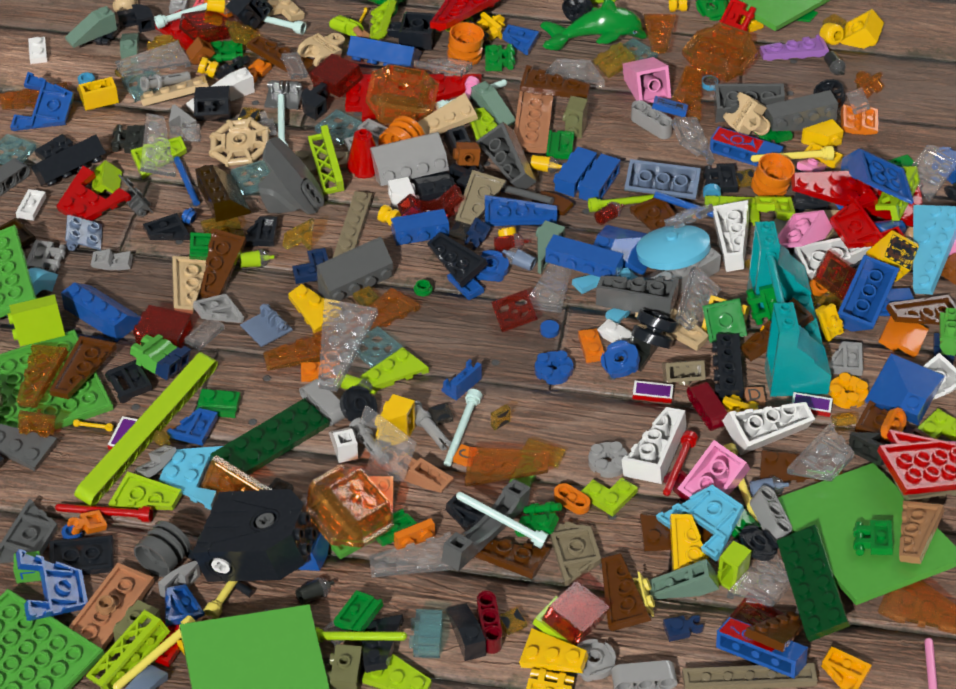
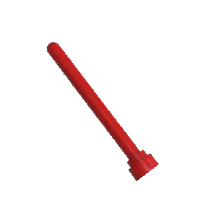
[663,430,698,496]
[55,503,153,523]

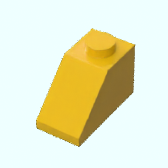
[801,119,844,147]

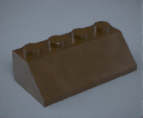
[195,165,251,222]

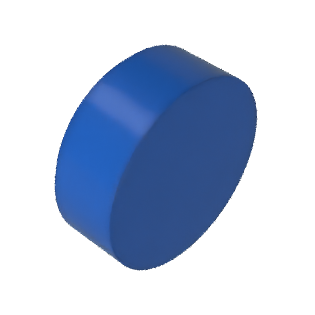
[540,320,559,338]
[61,524,83,539]

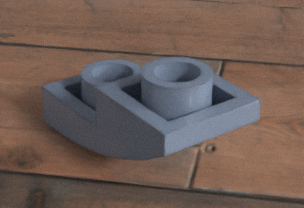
[125,665,168,689]

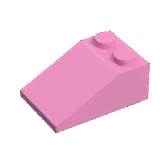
[778,210,833,248]
[677,440,750,497]

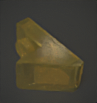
[282,218,314,250]

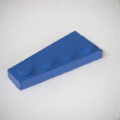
[485,195,557,226]

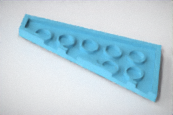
[913,205,956,295]

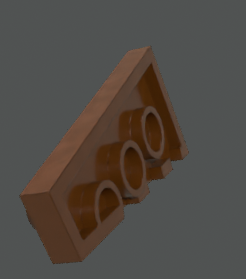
[520,65,590,99]
[886,295,956,325]
[49,336,117,399]
[855,400,934,444]
[759,450,843,484]
[745,611,804,652]

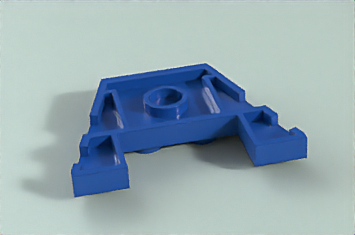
[10,72,74,131]
[16,549,88,621]

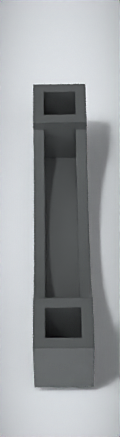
[441,479,531,571]

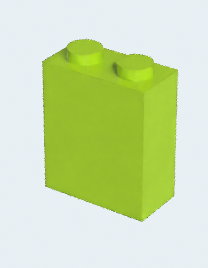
[7,294,65,347]

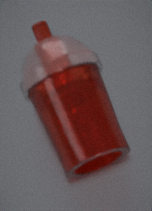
[594,202,624,225]
[494,233,529,252]

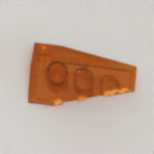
[877,580,956,634]

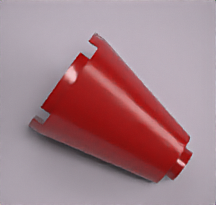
[347,129,376,179]

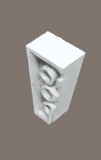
[712,200,750,272]
[722,402,815,455]
[621,407,687,484]

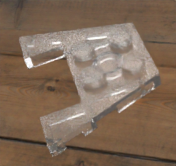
[340,405,417,482]

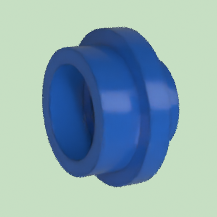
[181,207,197,225]

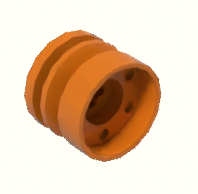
[447,22,484,66]
[378,116,424,145]
[751,153,795,197]

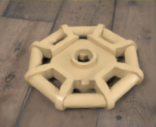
[209,117,270,168]

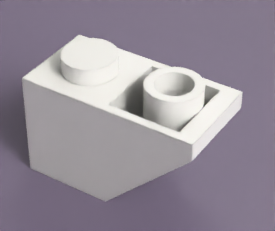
[388,177,420,214]
[329,427,358,463]

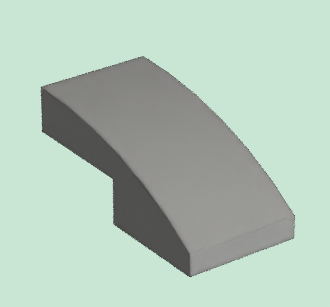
[91,249,133,270]
[135,445,176,478]
[158,561,201,598]

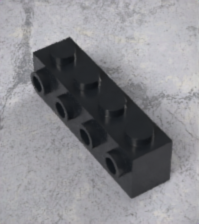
[31,134,106,186]
[712,334,744,403]

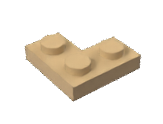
[267,0,305,22]

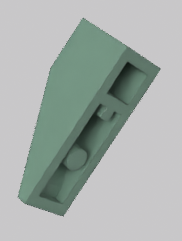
[65,6,117,48]
[120,33,139,67]
[471,81,516,126]
[536,220,565,274]
[649,559,719,599]

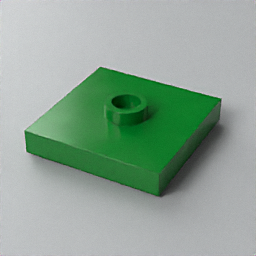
[702,298,748,343]

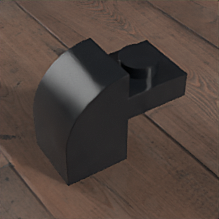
[117,4,155,33]
[301,82,328,120]
[450,163,479,197]

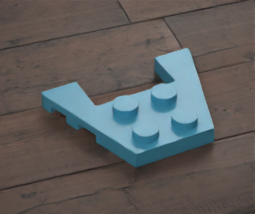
[572,268,637,324]
[159,446,222,510]
[656,485,744,561]

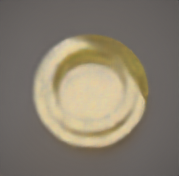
[152,430,171,447]

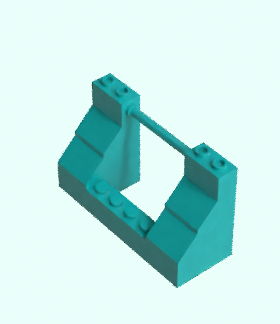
[747,221,832,397]

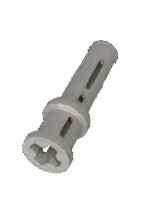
[140,71,191,91]
[415,401,451,451]
[349,418,389,465]

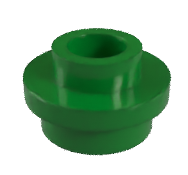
[414,279,432,297]

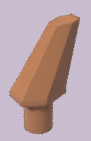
[353,26,370,39]

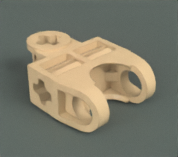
[297,33,345,69]
[723,92,770,136]

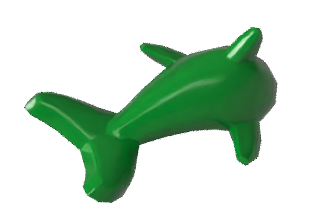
[540,0,647,50]

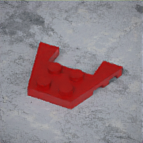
[56,166,132,221]
[830,188,905,249]

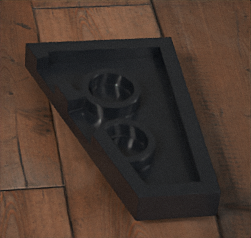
[362,614,404,673]

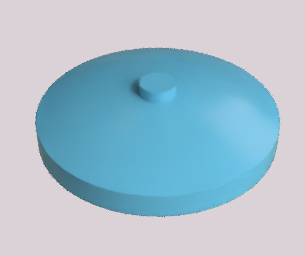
[636,225,711,270]

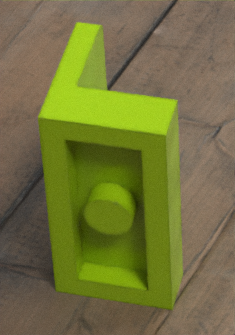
[91,160,122,195]

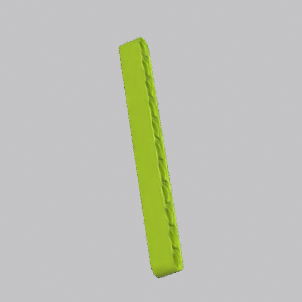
[74,352,218,506]

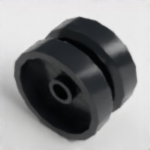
[631,309,680,349]

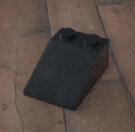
[411,171,457,211]

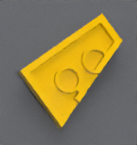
[288,284,342,335]
[670,514,710,571]
[519,628,588,673]

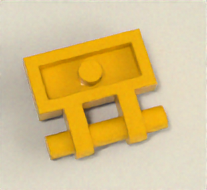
[526,668,575,689]

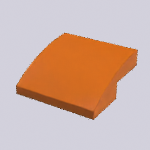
[841,104,878,135]
[878,316,929,358]

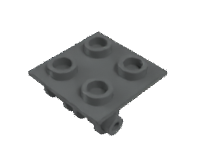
[264,80,303,110]
[118,174,154,217]

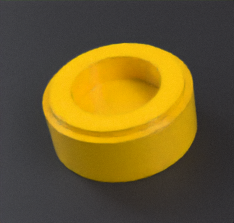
[497,226,516,237]

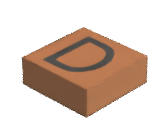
[743,387,766,406]

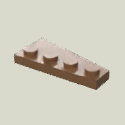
[899,501,945,564]

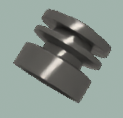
[134,520,191,578]

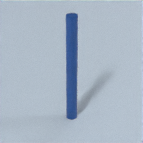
[174,156,200,206]
[653,191,713,218]

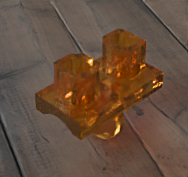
[852,71,884,100]
[18,409,56,438]

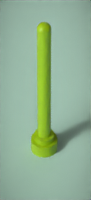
[588,194,654,212]
[315,627,407,643]

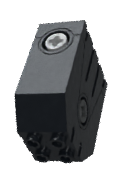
[192,489,318,582]

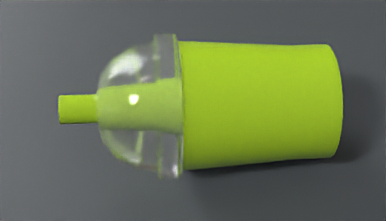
[239,249,274,268]
[341,374,376,394]

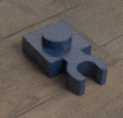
[464,217,491,250]
[663,615,704,642]

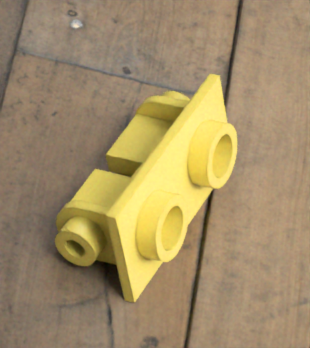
[633,571,655,617]

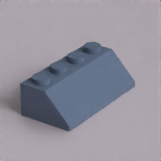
[624,159,701,200]

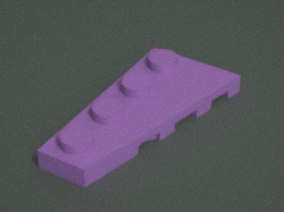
[760,34,829,61]

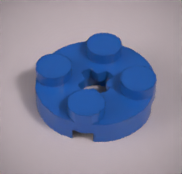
[475,250,509,282]
[601,340,640,378]
[535,350,573,385]

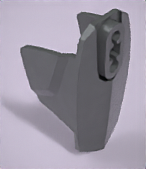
[258,137,324,215]

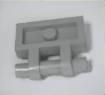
[26,240,66,273]

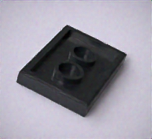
[49,535,114,575]

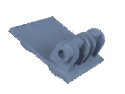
[65,215,102,251]
[240,304,293,347]

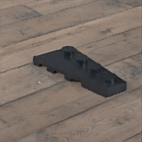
[427,232,488,288]

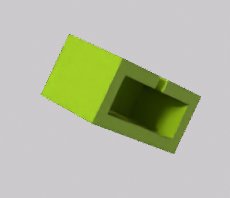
[717,541,752,593]

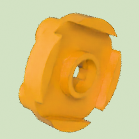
[828,373,868,409]

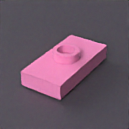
[796,158,826,172]

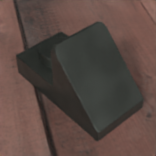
[633,337,658,372]
[848,432,885,466]

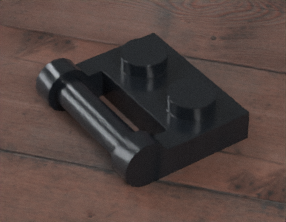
[105,360,152,403]

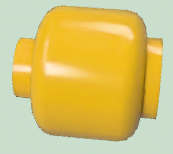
[819,22,844,45]

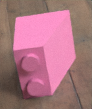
[622,57,671,104]

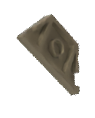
[549,521,601,586]

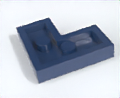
[292,248,328,284]

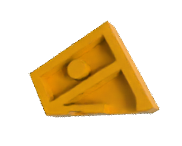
[821,646,872,689]

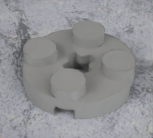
[588,441,628,478]
[577,639,616,682]

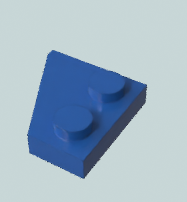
[502,24,539,55]
[167,408,218,446]
[165,584,205,627]

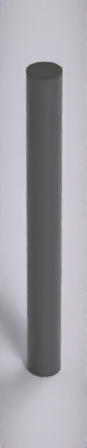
[501,185,554,205]

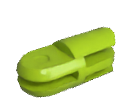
[329,15,364,36]

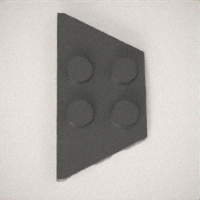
[0,499,58,564]

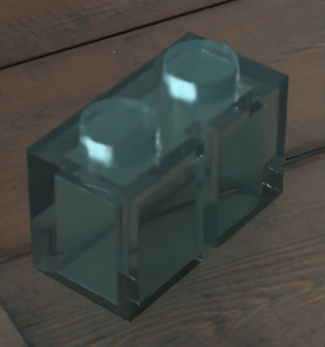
[409,609,442,658]

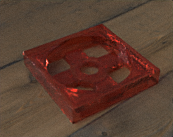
[491,290,538,332]

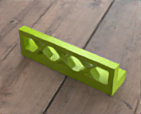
[308,125,344,195]
[875,166,920,221]
[86,609,170,689]

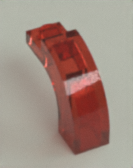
[397,184,464,219]

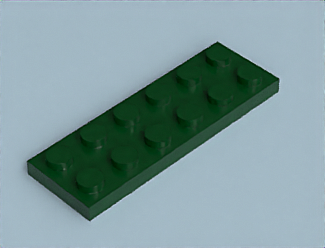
[210,398,330,483]
[777,524,850,642]

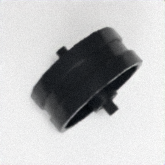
[562,0,593,22]
[813,79,846,108]

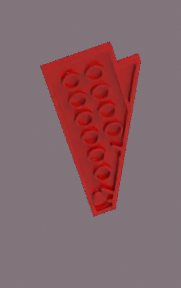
[430,0,500,31]
[345,74,482,122]
[791,171,923,227]
[877,430,956,495]

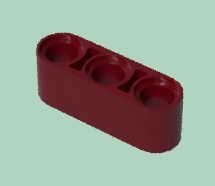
[687,382,728,431]
[477,591,502,654]

